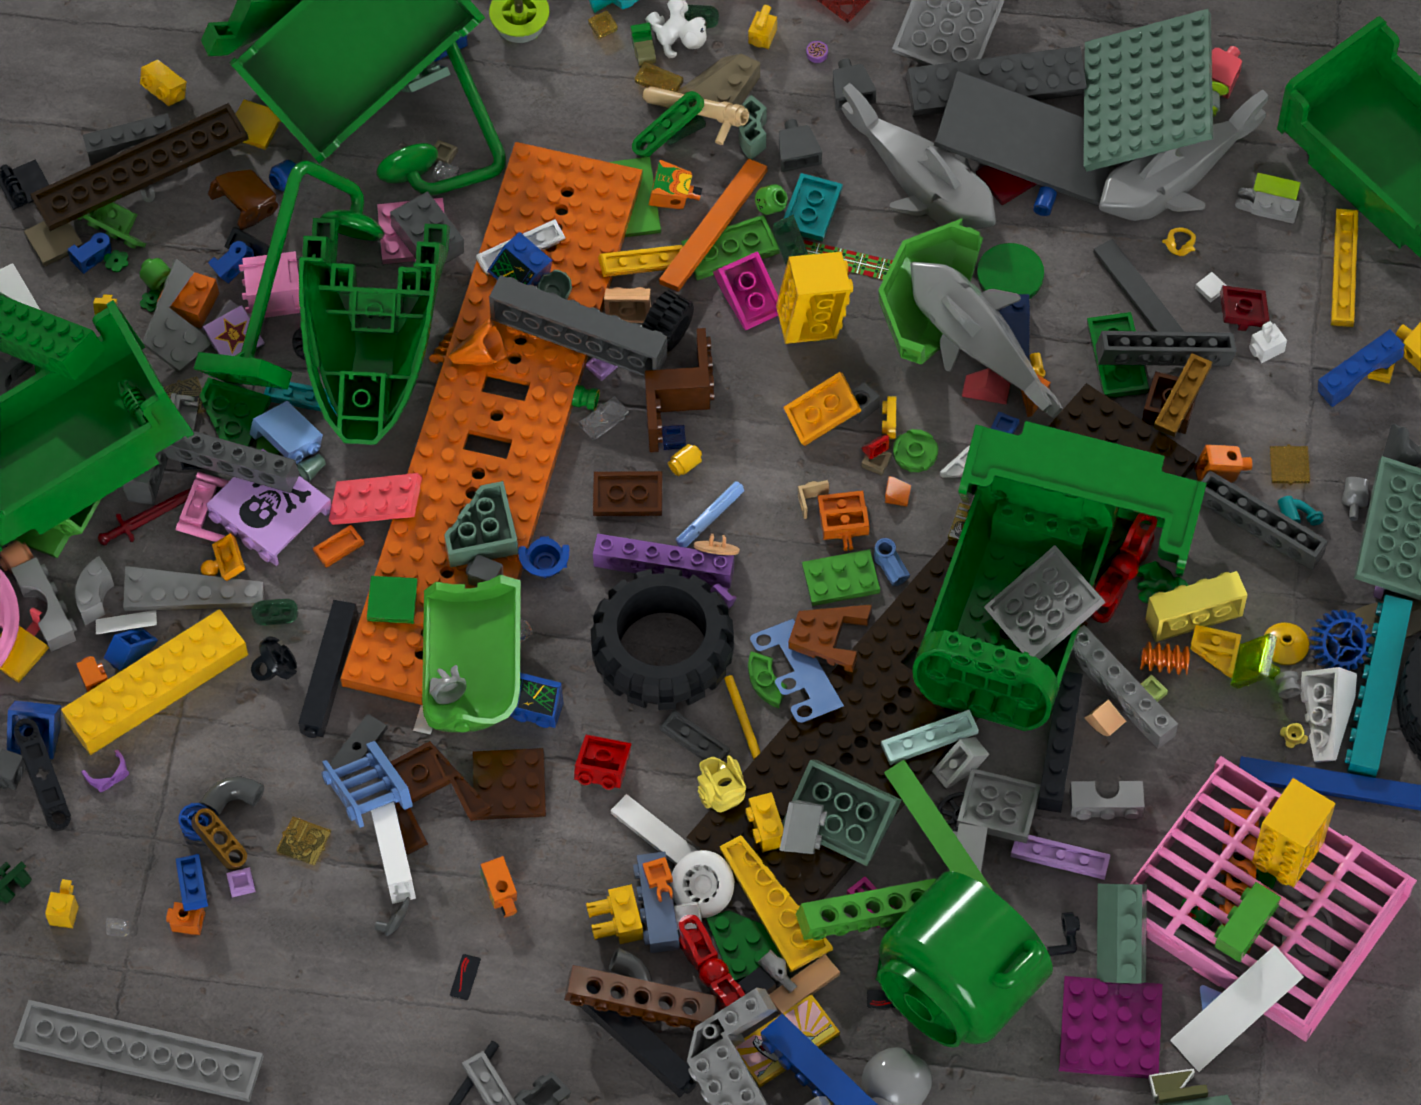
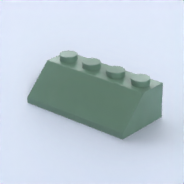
[1097,884,1147,983]

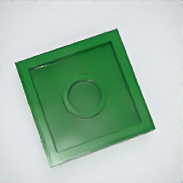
[367,576,418,624]

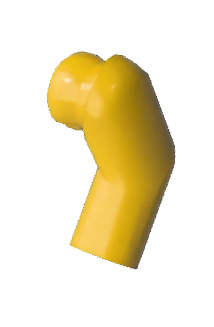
[1029,352,1046,378]

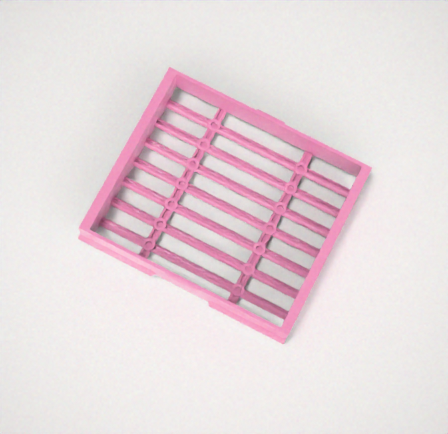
[1130,756,1417,1042]

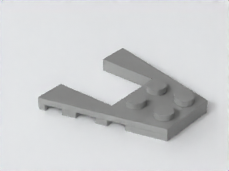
[142,259,247,371]

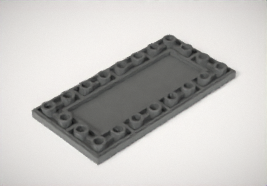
[933,71,1111,206]

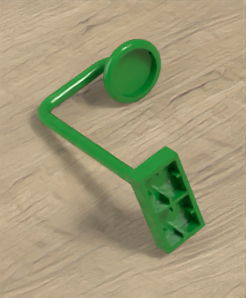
[376,41,506,196]
[194,161,385,390]

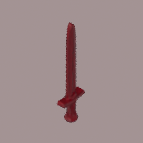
[98,488,191,546]

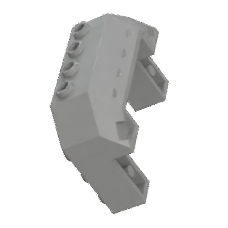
[687,988,831,1105]

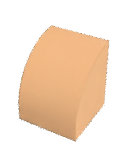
[1085,699,1126,736]

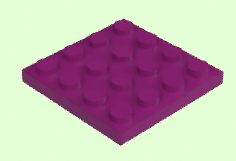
[1059,976,1163,1079]

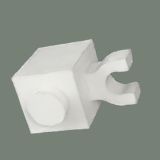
[1249,321,1287,363]

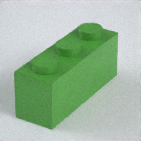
[1214,882,1281,963]

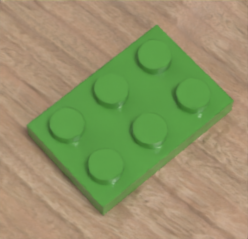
[802,549,880,606]

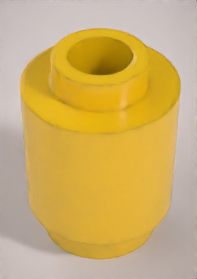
[668,444,702,477]

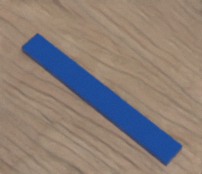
[1239,756,1421,810]

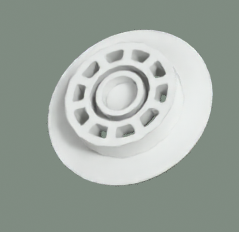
[670,850,734,918]

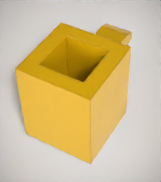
[45,879,79,929]

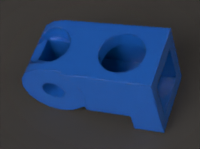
[67,233,112,274]
[208,241,254,284]

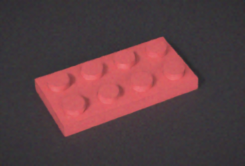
[329,473,422,525]

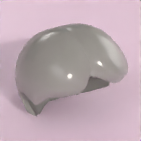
[861,1047,932,1105]

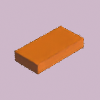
[313,524,364,568]

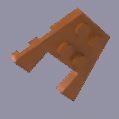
[788,605,872,672]

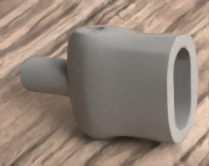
[1342,477,1369,521]
[757,950,797,993]

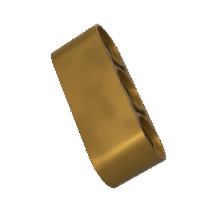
[191,808,247,870]

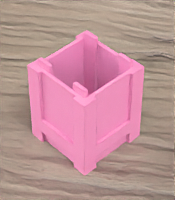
[239,251,300,318]

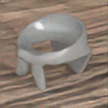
[429,665,467,704]

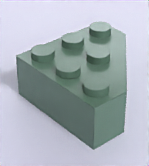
[444,481,518,568]

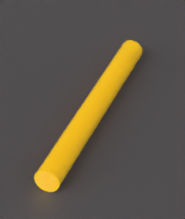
[724,675,761,760]

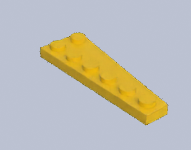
[720,835,833,972]

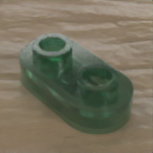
[684,5,719,28]
[251,599,299,625]

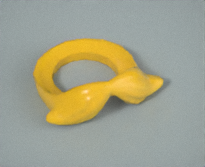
[1162,227,1196,256]

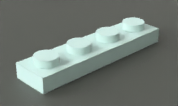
[881,710,979,765]

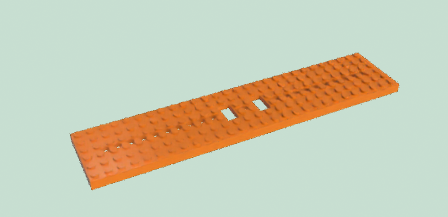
[341,142,643,705]

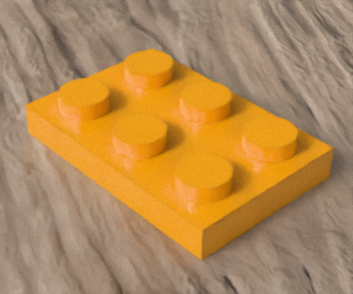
[783,372,862,446]

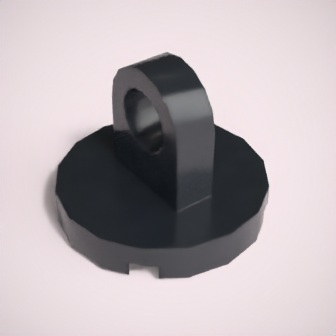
[251,636,297,681]

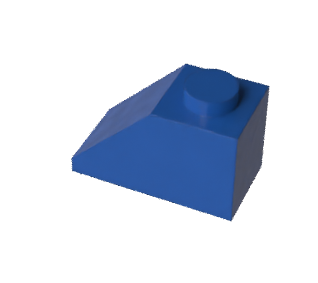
[104,627,158,671]

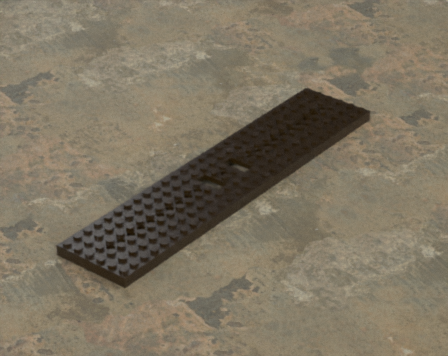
[686,383,1197,906]

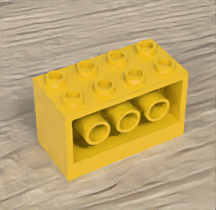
[776,252,853,344]
[1252,778,1336,888]

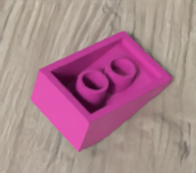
[713,251,778,331]

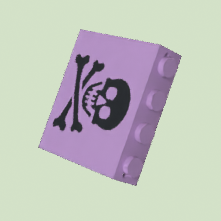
[207,449,332,566]

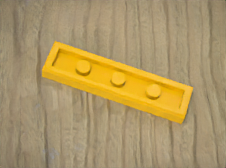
[598,245,683,277]

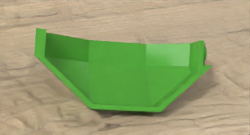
[878,218,983,365]

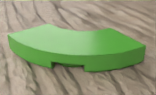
[748,651,787,709]

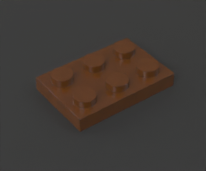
[593,471,663,516]

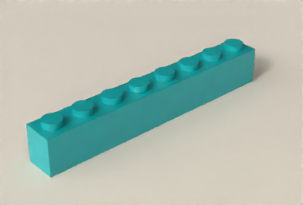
[1344,595,1413,778]

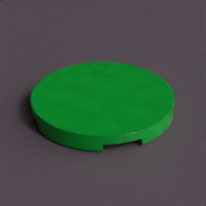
[977,243,1044,299]

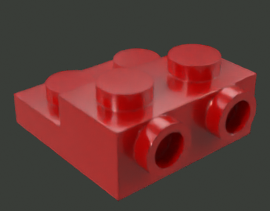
[574,734,632,790]

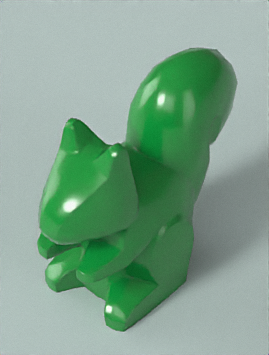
[1136,561,1188,604]

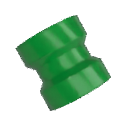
[572,384,600,411]

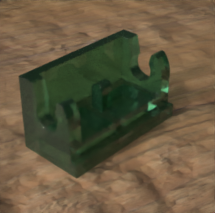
[772,215,809,266]

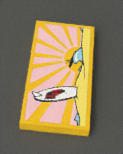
[736,994,840,1088]

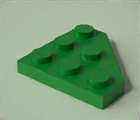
[199,377,272,447]
[706,910,787,983]

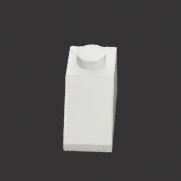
[932,737,990,789]

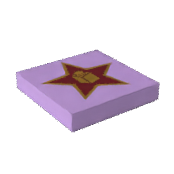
[203,305,265,356]

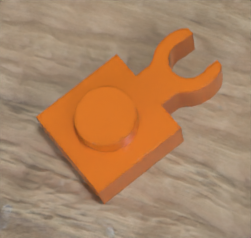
[642,857,673,902]

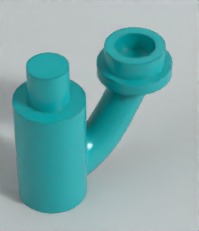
[1277,496,1324,526]

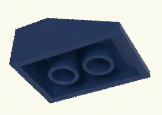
[984,294,1030,366]

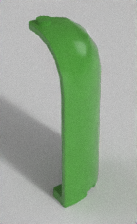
[422,575,521,732]

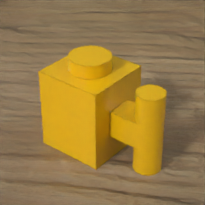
[748,5,777,49]

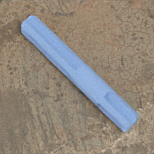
[676,481,744,548]

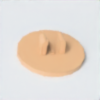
[694,534,740,555]

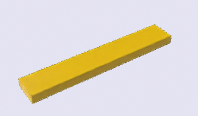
[1331,208,1358,327]

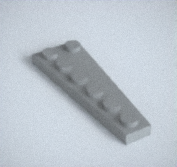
[123,566,264,611]

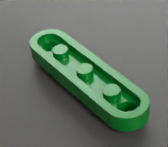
[632,91,704,157]

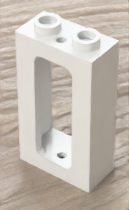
[371,802,416,904]

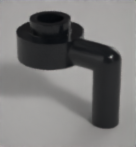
[1047,912,1080,956]

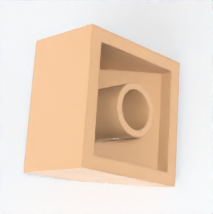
[604,287,651,323]

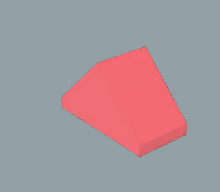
[962,368,1011,405]

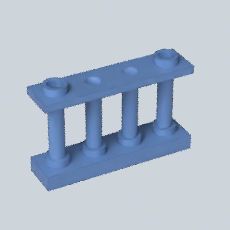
[322,741,413,828]

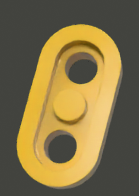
[882,396,896,439]

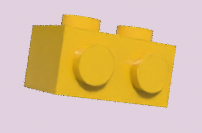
[745,792,784,853]

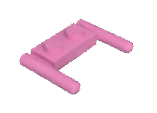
[176,471,229,542]

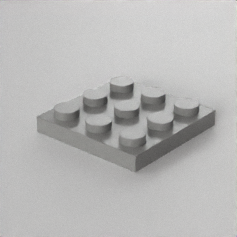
[956,768,1041,844]

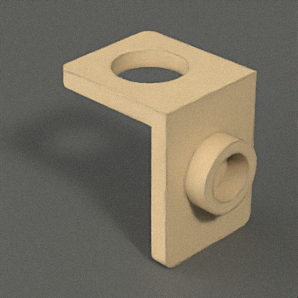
[798,480,829,519]

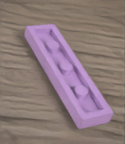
[1011,835,1111,880]

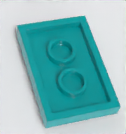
[781,173,843,242]

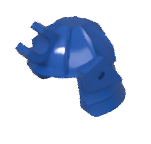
[518,536,570,579]

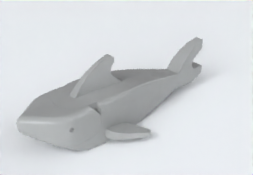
[842,83,996,229]
[1099,89,1268,221]
[910,262,1063,419]

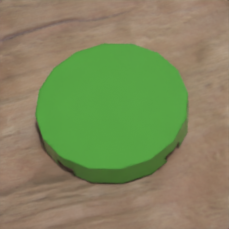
[893,429,938,472]

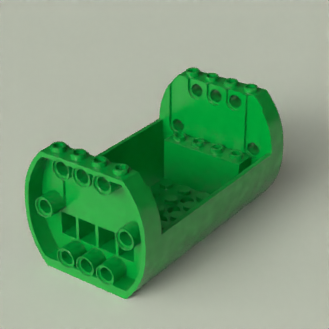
[913,476,1119,731]

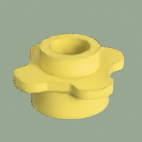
[1280,723,1308,748]

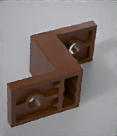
[645,328,714,452]

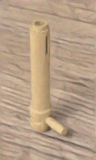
[643,86,749,145]

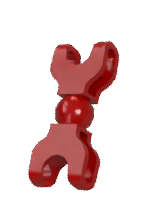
[1091,513,1157,623]
[679,914,745,1011]

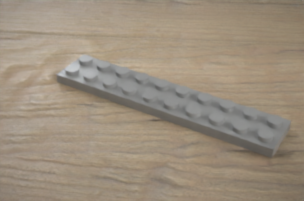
[13,1000,264,1102]

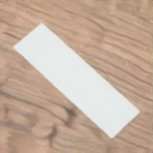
[1170,945,1304,1072]

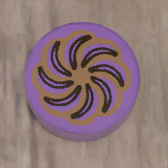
[806,41,828,63]

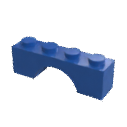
[1318,329,1404,407]

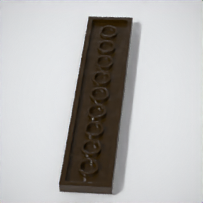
[30,103,249,231]

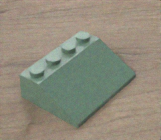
[782,760,902,866]

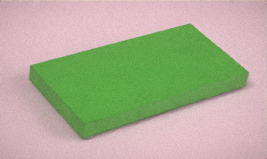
[610,157,661,237]
[681,215,780,280]

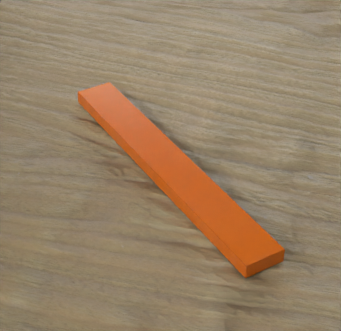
[659,159,768,292]

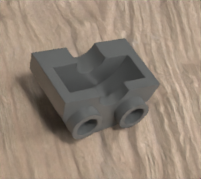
[514,1072,571,1105]

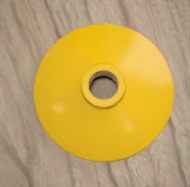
[1262,622,1309,665]

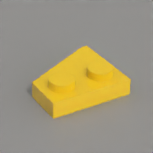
[1190,625,1241,678]

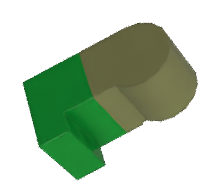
[631,22,656,66]

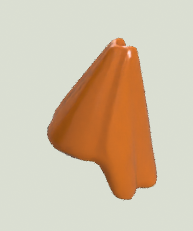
[449,318,508,365]

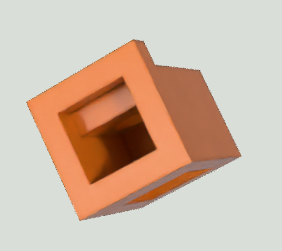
[76,656,108,692]
[166,902,205,935]

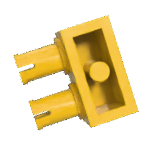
[586,884,643,944]

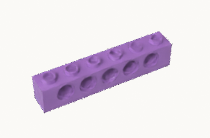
[593,534,734,588]

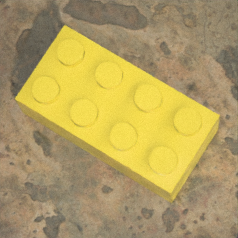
[1145,571,1247,642]

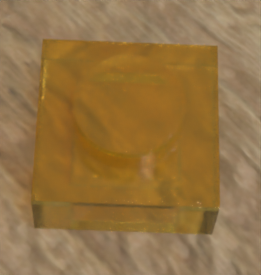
[588,10,618,39]

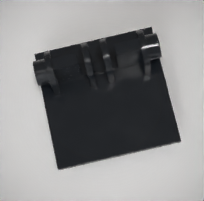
[0,159,49,210]

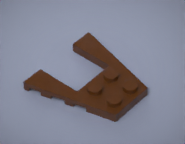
[390,741,492,855]

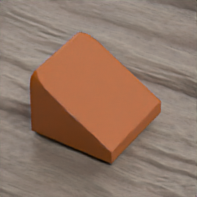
[885,476,911,507]

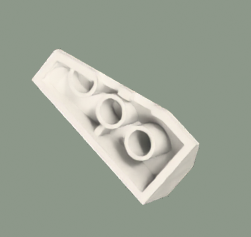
[1300,667,1357,763]

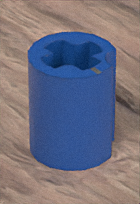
[1033,186,1057,216]

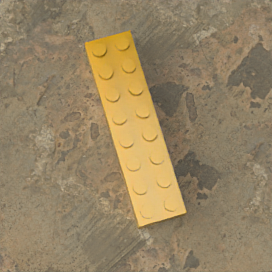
[61,609,248,755]

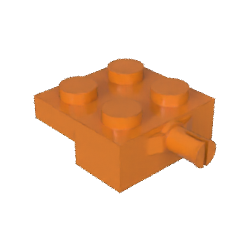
[818,491,870,551]

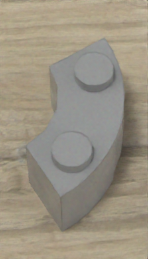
[75,556,114,626]

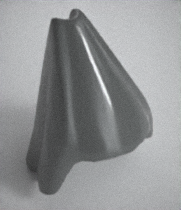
[1383,424,1421,466]

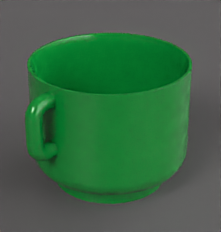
[877,871,1053,1048]

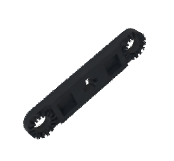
[13,718,71,831]

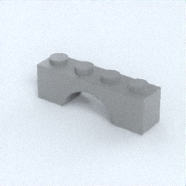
[11,557,77,652]

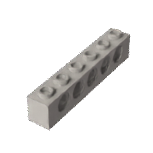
[1070,625,1178,749]

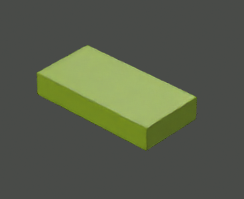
[1253,173,1301,200]

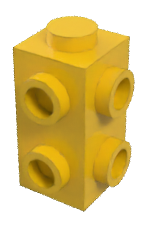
[140,59,187,106]

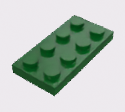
[1087,312,1149,398]

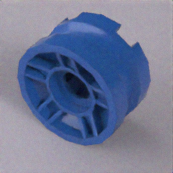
[179,803,209,841]

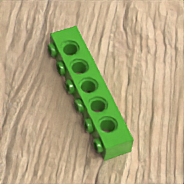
[796,878,936,941]

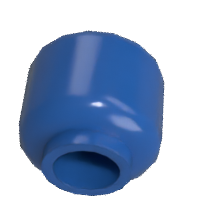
[269,160,302,192]

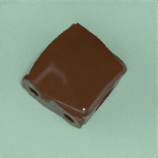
[208,169,278,230]

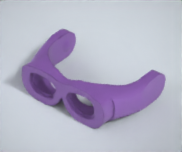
[81,749,129,792]

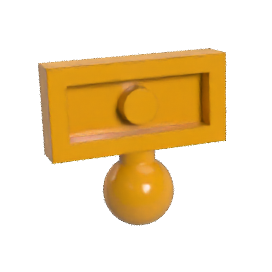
[200,533,246,581]

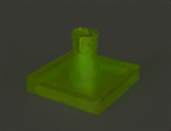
[1231,633,1280,689]

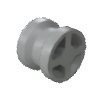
[1275,671,1302,698]

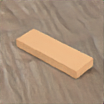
[769,954,840,1014]

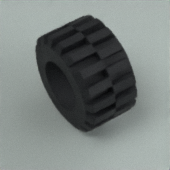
[642,290,694,352]

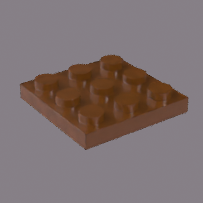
[473,748,546,820]

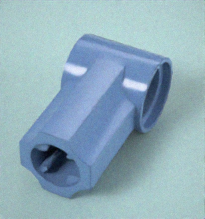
[873,538,910,586]

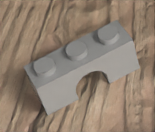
[1069,781,1144,820]

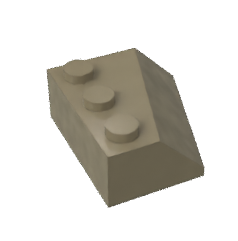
[676,53,760,105]

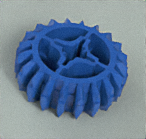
[1308,610,1372,671]

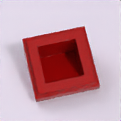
[861,435,889,459]

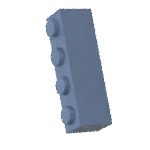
[633,852,679,953]

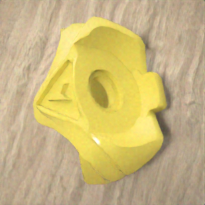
[697,755,746,813]

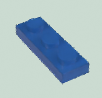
[176,854,208,912]

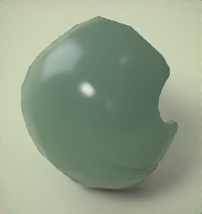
[537,270,572,300]

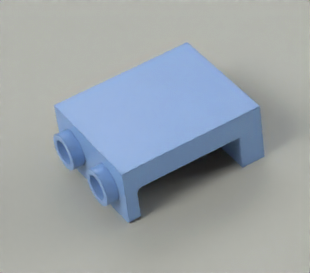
[250,401,323,464]

